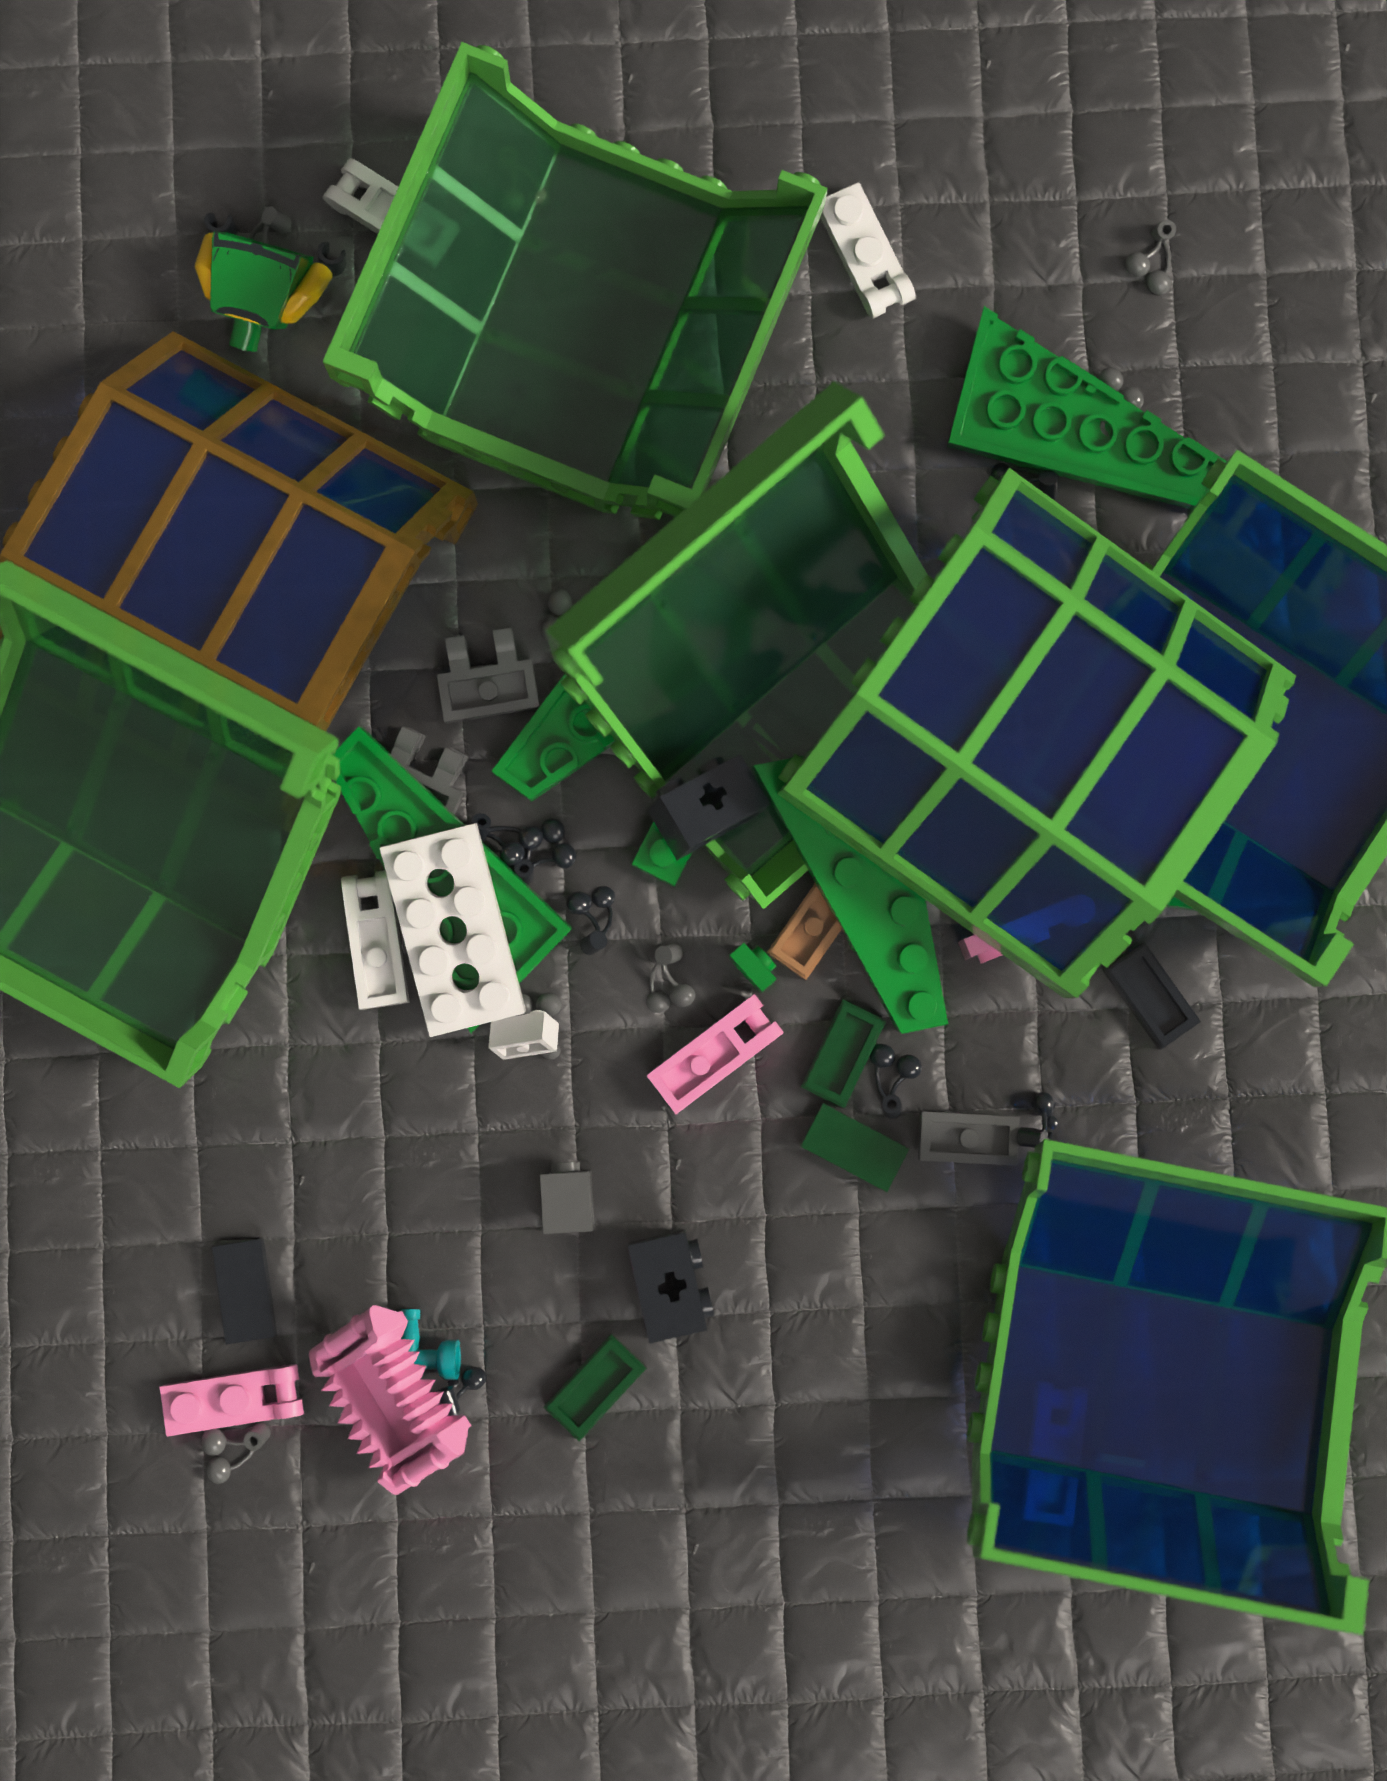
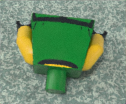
[195,213,346,352]

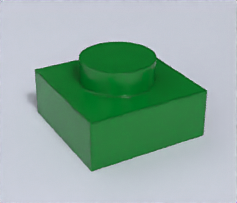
[632,822,693,888]
[729,943,777,994]

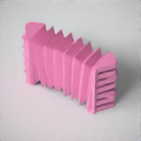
[309,1305,471,1495]

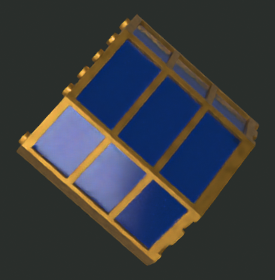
[0,331,478,831]

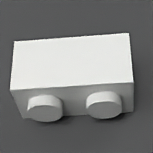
[488,1010,559,1060]

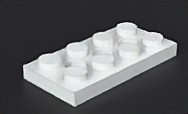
[380,823,526,1037]

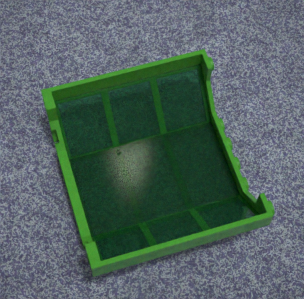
[323,42,828,520]
[545,381,1016,909]
[0,561,341,1088]

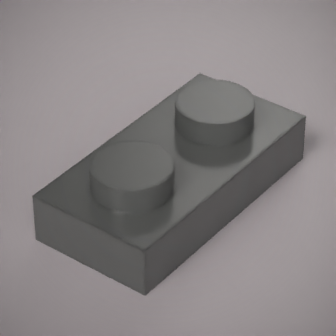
[918,1111,1020,1166]

